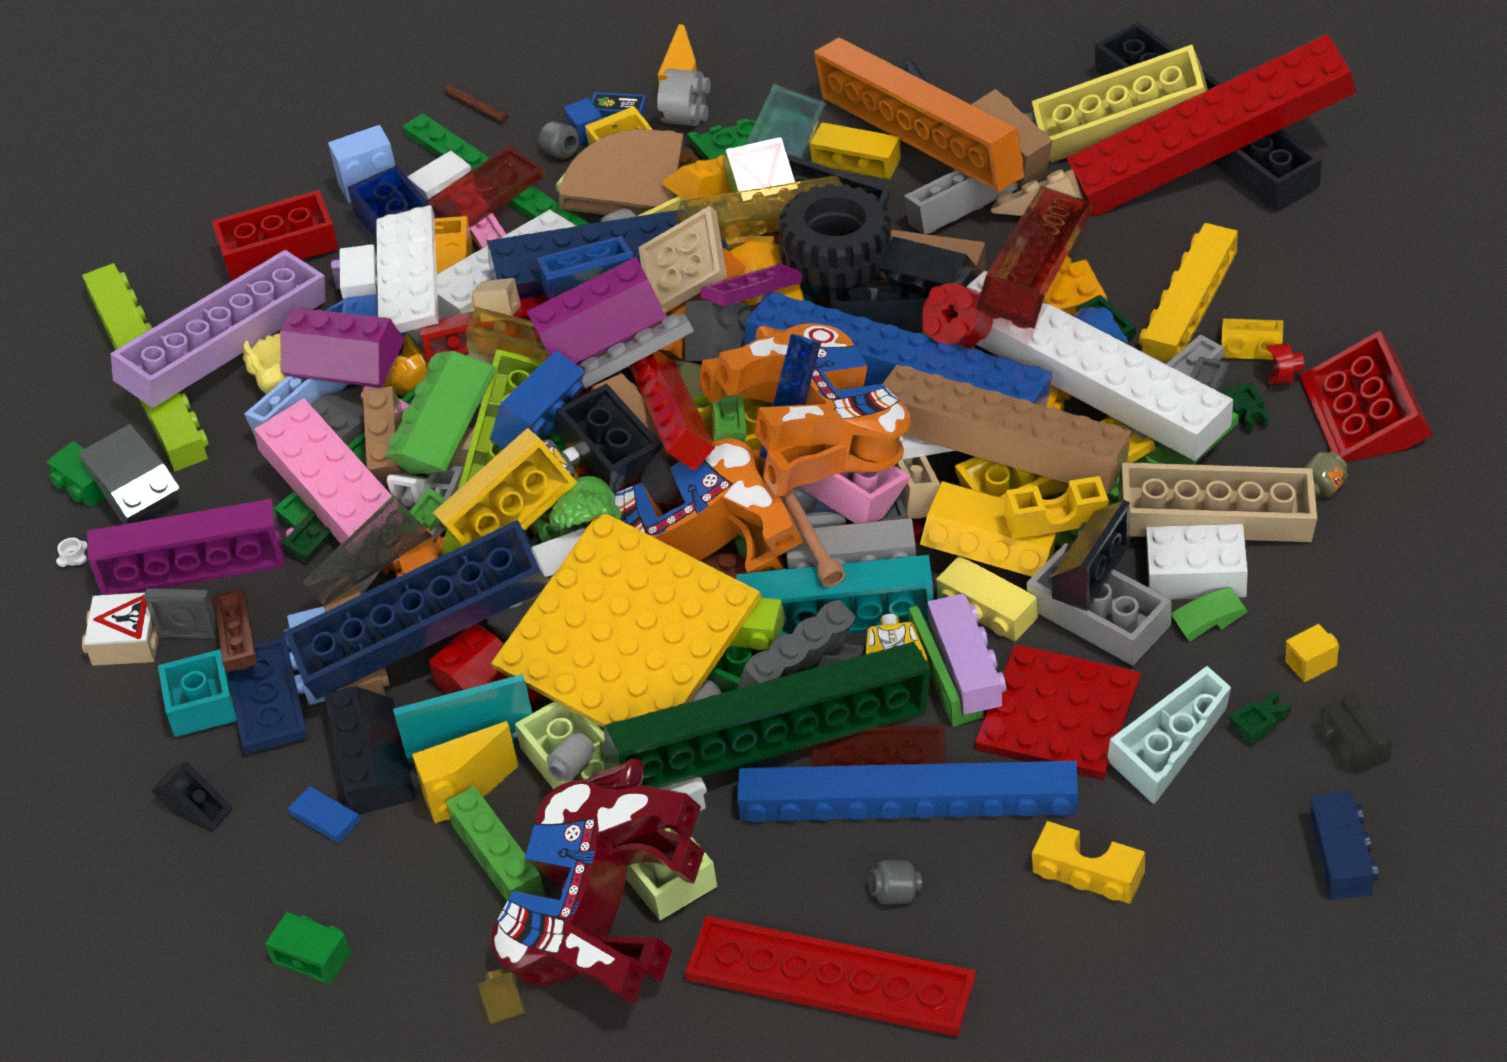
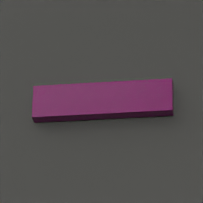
[701,264,802,306]

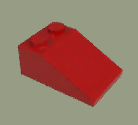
[429,623,543,706]

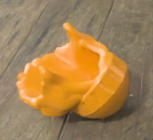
[384,333,428,396]

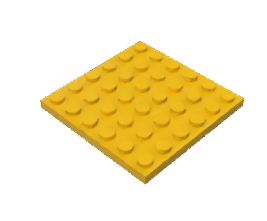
[491,514,762,728]

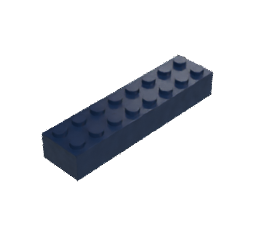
[487,204,729,299]
[284,520,548,700]

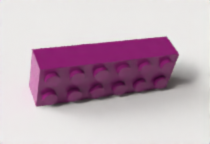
[87,499,286,595]

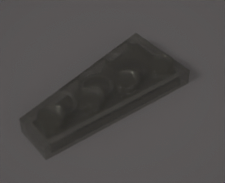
[303,495,432,606]

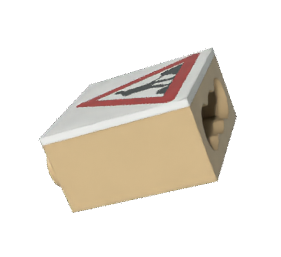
[82,593,158,666]

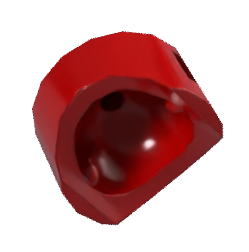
[1265,343,1304,386]

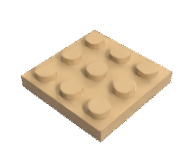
[639,206,727,313]

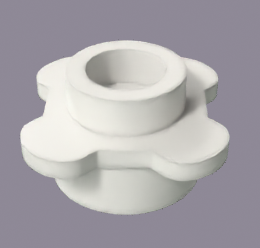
[56,538,87,567]

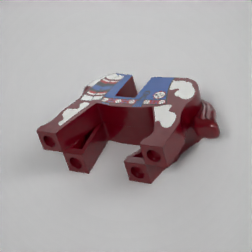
[492,758,705,1004]

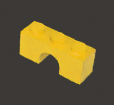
[1004,476,1109,539]
[1032,821,1145,904]

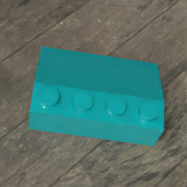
[393,674,532,764]

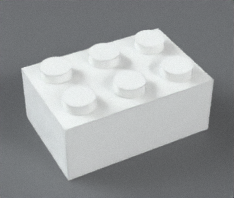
[1146,524,1247,600]

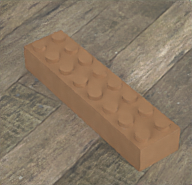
[883,365,1132,495]

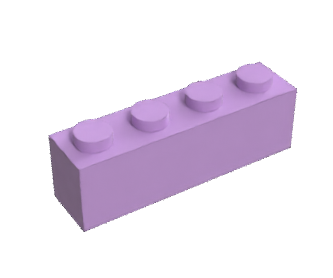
[927,593,1006,715]

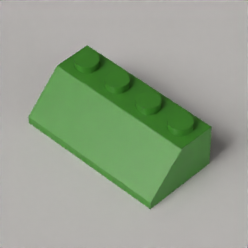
[385,351,497,475]

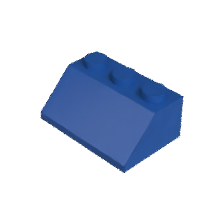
[536,236,633,299]

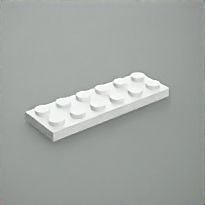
[376,205,439,333]

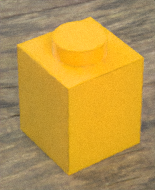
[1285,624,1339,683]

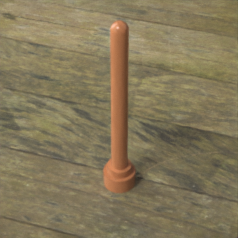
[781,489,846,587]

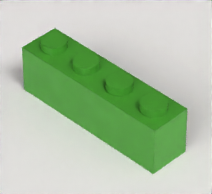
[445,786,546,901]

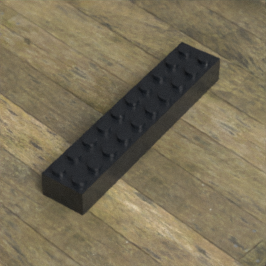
[1095,22,1322,210]

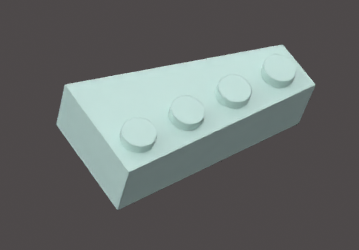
[1107,666,1231,804]

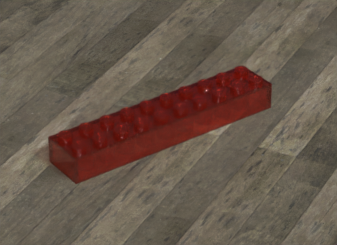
[976,185,1096,329]

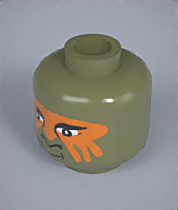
[1303,451,1348,498]

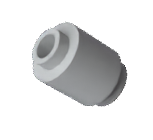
[546,733,595,782]

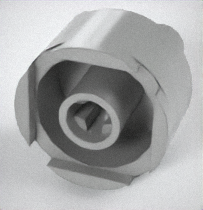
[657,69,711,126]

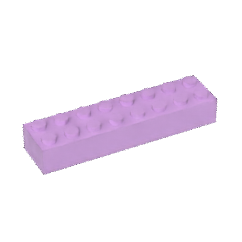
[110,250,326,408]

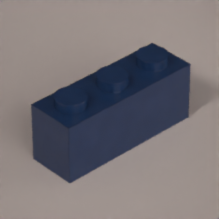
[1309,791,1379,900]

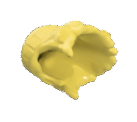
[243,333,287,395]

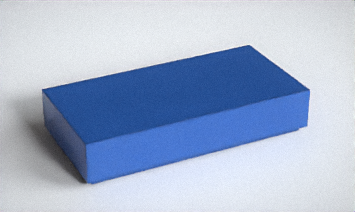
[288,786,361,844]

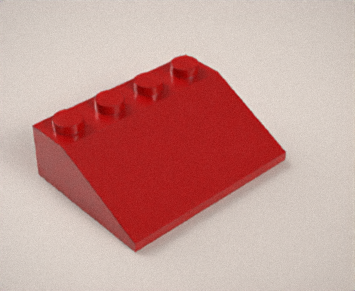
[1300,330,1433,462]

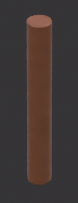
[445,84,509,124]

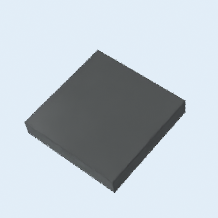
[144,589,219,640]

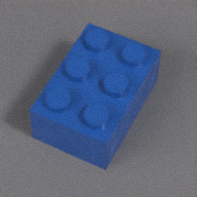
[489,350,585,449]

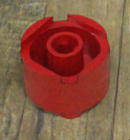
[922,283,993,348]

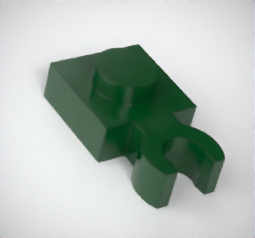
[1223,382,1269,432]
[1229,691,1291,745]

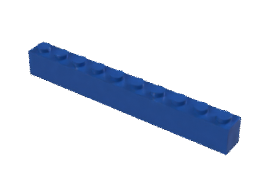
[738,761,1078,822]

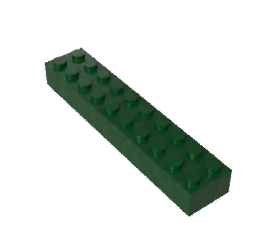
[604,642,931,788]

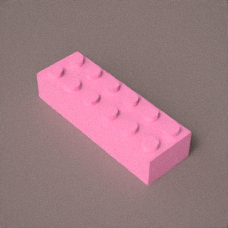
[254,398,402,555]

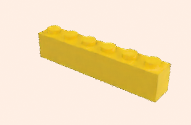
[1139,223,1238,364]

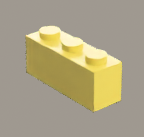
[936,556,1038,642]

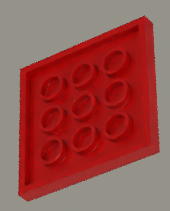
[975,644,1141,780]

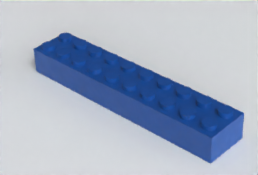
[744,292,1053,407]

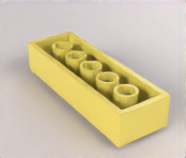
[1032,45,1208,163]

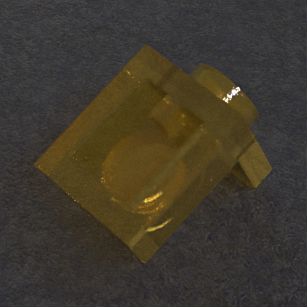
[477,968,525,1024]

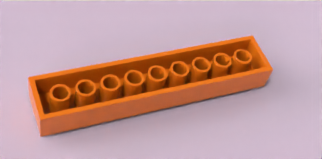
[814,38,1024,192]

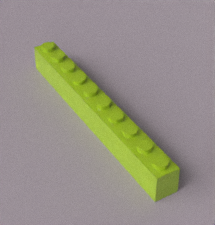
[82,263,209,472]

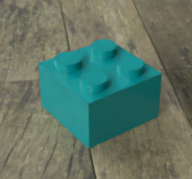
[158,649,237,737]

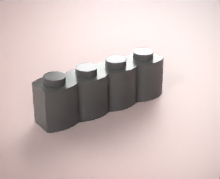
[737,600,855,689]

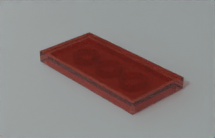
[425,145,547,228]
[812,725,946,767]

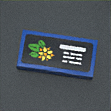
[591,92,648,118]

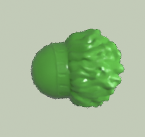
[549,476,622,537]

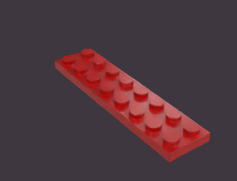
[685,916,976,1037]

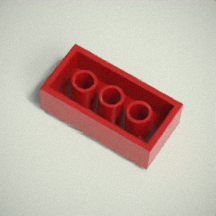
[212,190,339,281]

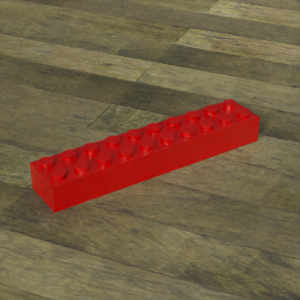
[1067,34,1356,217]

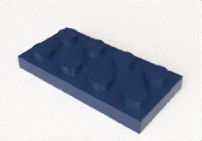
[228,636,308,754]

